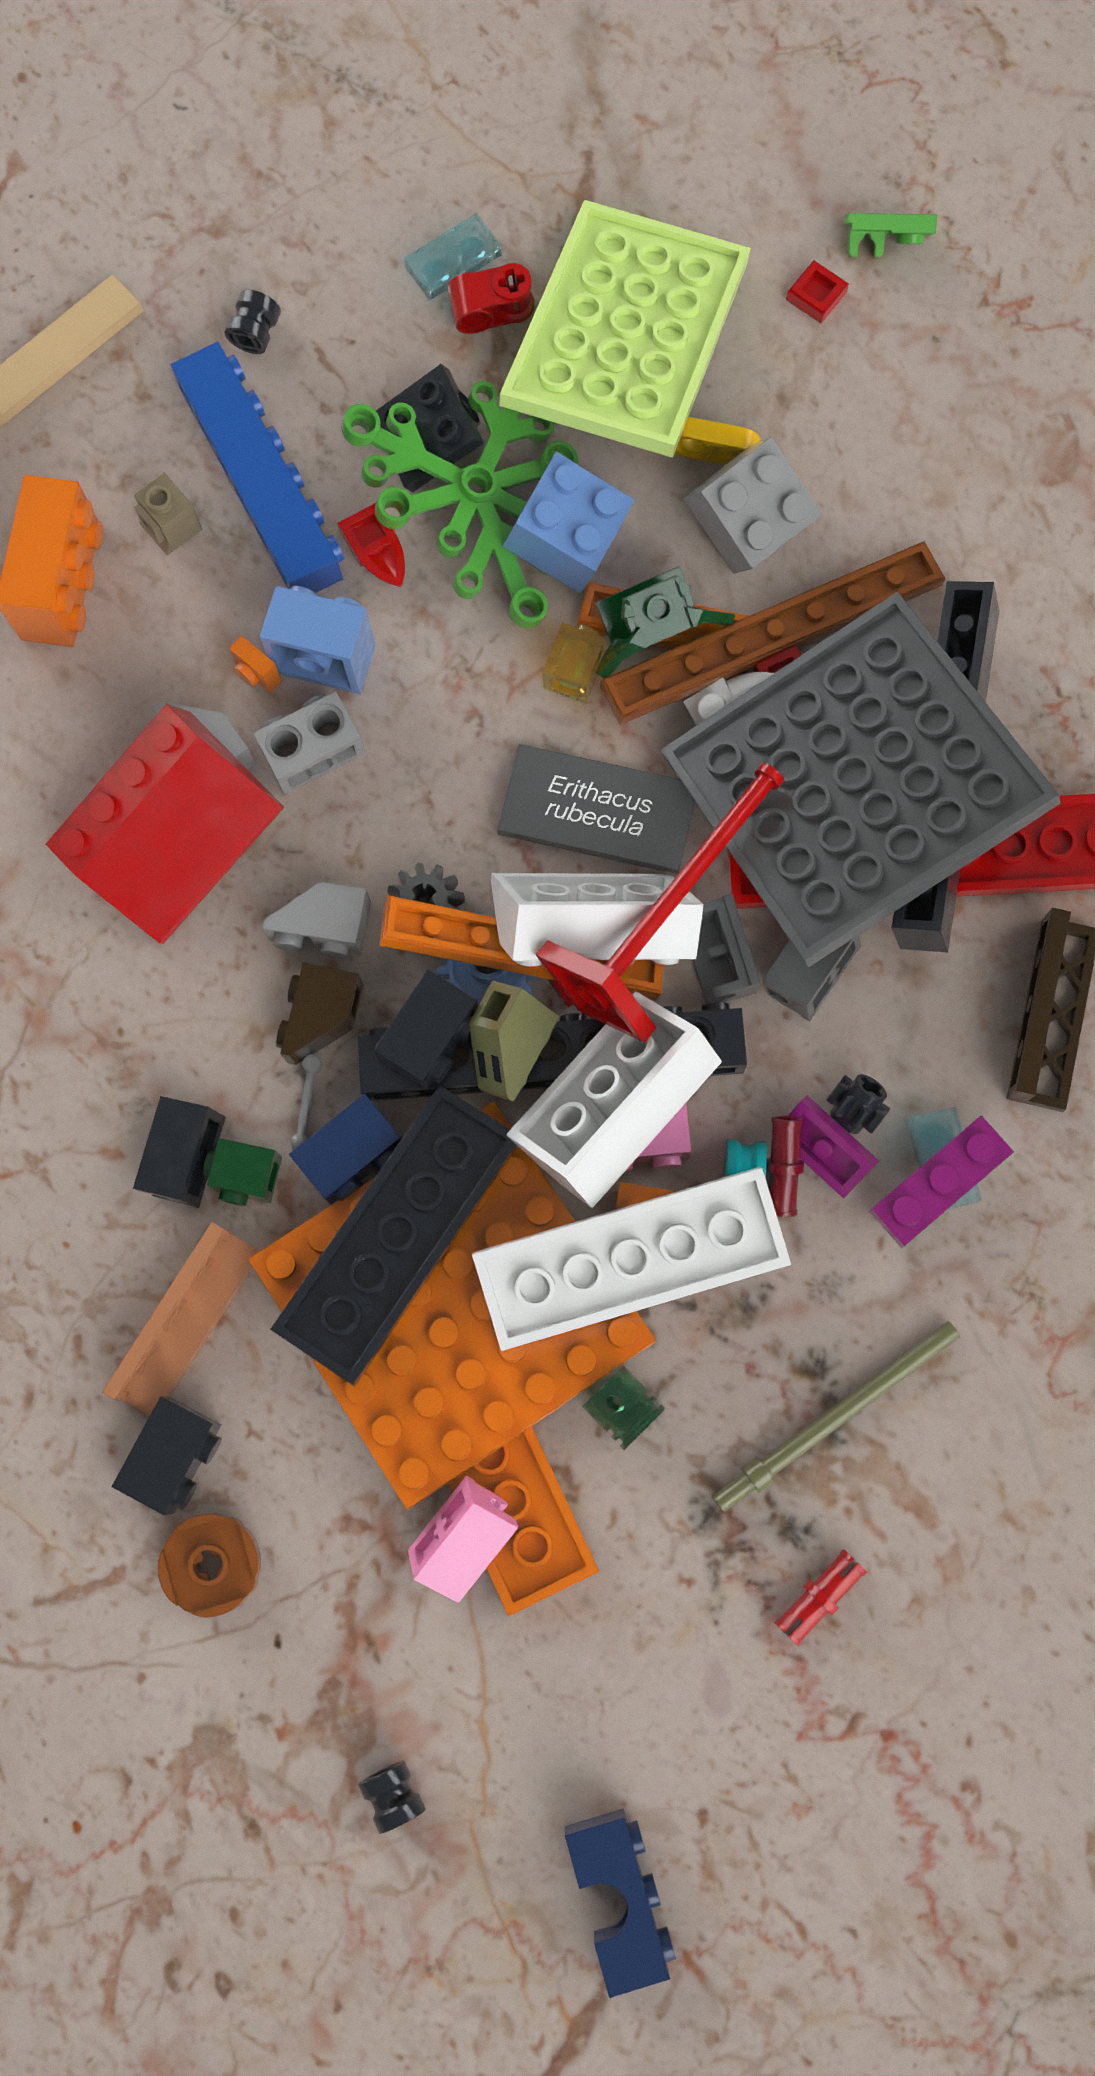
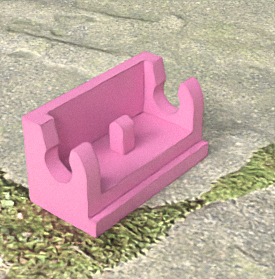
[408,1476,518,1603]

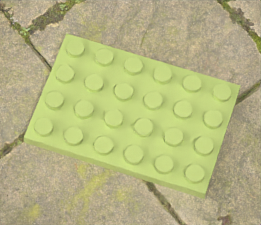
[499,200,751,458]

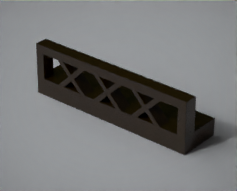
[1006,907,1095,1112]

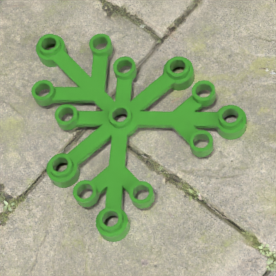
[341,381,578,629]

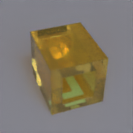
[543,623,606,704]

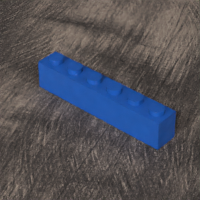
[170,341,345,593]

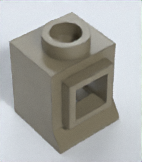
[134,472,202,555]

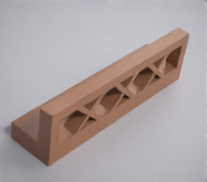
[102,1221,259,1417]

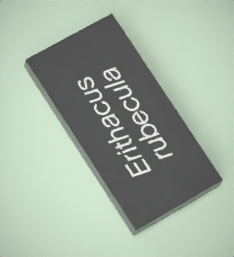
[497,744,695,874]

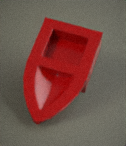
[337,502,405,587]

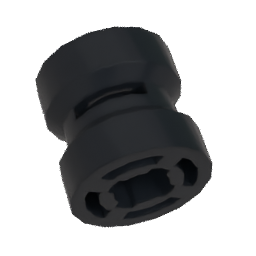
[224,289,281,354]
[358,1760,426,1834]

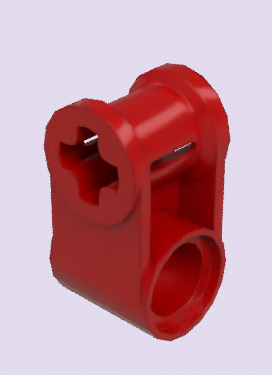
[447,263,535,334]

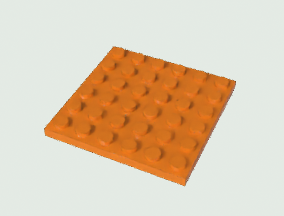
[248,1101,657,1510]

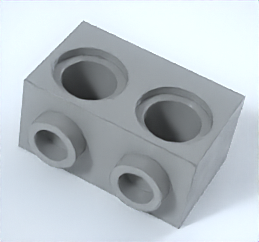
[253,691,366,795]

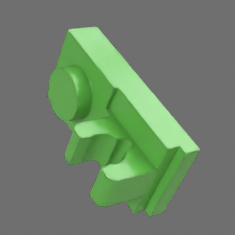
[843,213,937,258]

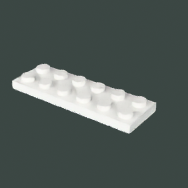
[472,1166,791,1351]

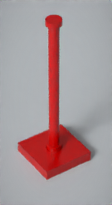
[535,763,784,1043]

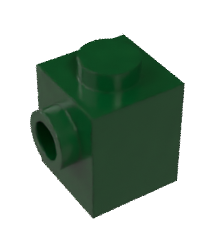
[203,1138,282,1206]

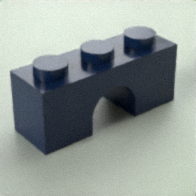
[565,1808,676,1998]

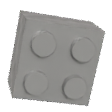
[683,437,822,574]

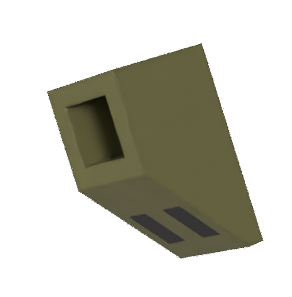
[469,981,560,1102]

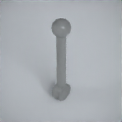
[291,1054,322,1150]

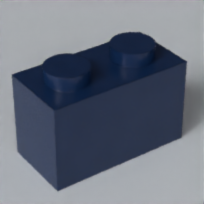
[288,1093,402,1205]

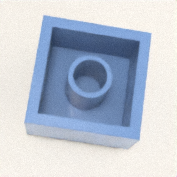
[502,452,635,593]
[260,586,375,695]

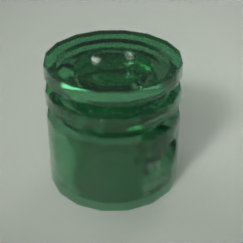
[582,1365,666,1450]

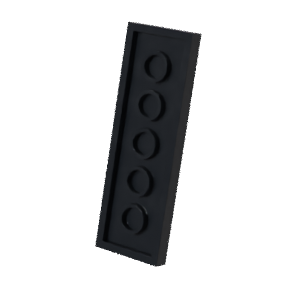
[270,1085,517,1387]

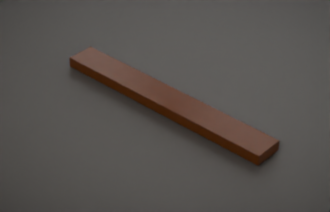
[600,541,946,725]

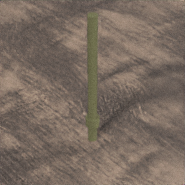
[712,1321,960,1513]

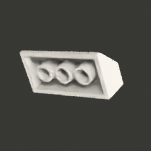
[491,873,704,966]
[506,991,722,1208]

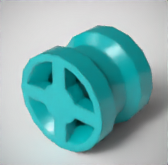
[724,1139,767,1177]

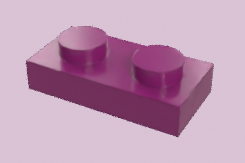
[788,1095,879,1199]

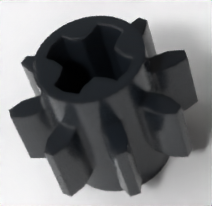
[827,1074,890,1134]

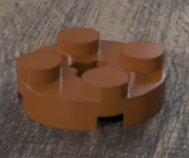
[158,1513,261,1618]

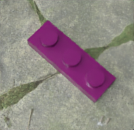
[869,1115,1014,1248]

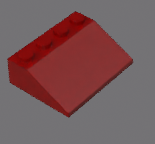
[45,704,284,944]

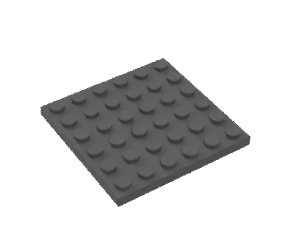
[661,592,1061,968]

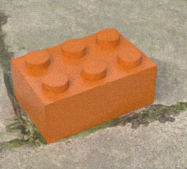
[0,474,103,647]

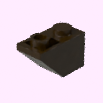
[276,962,364,1065]

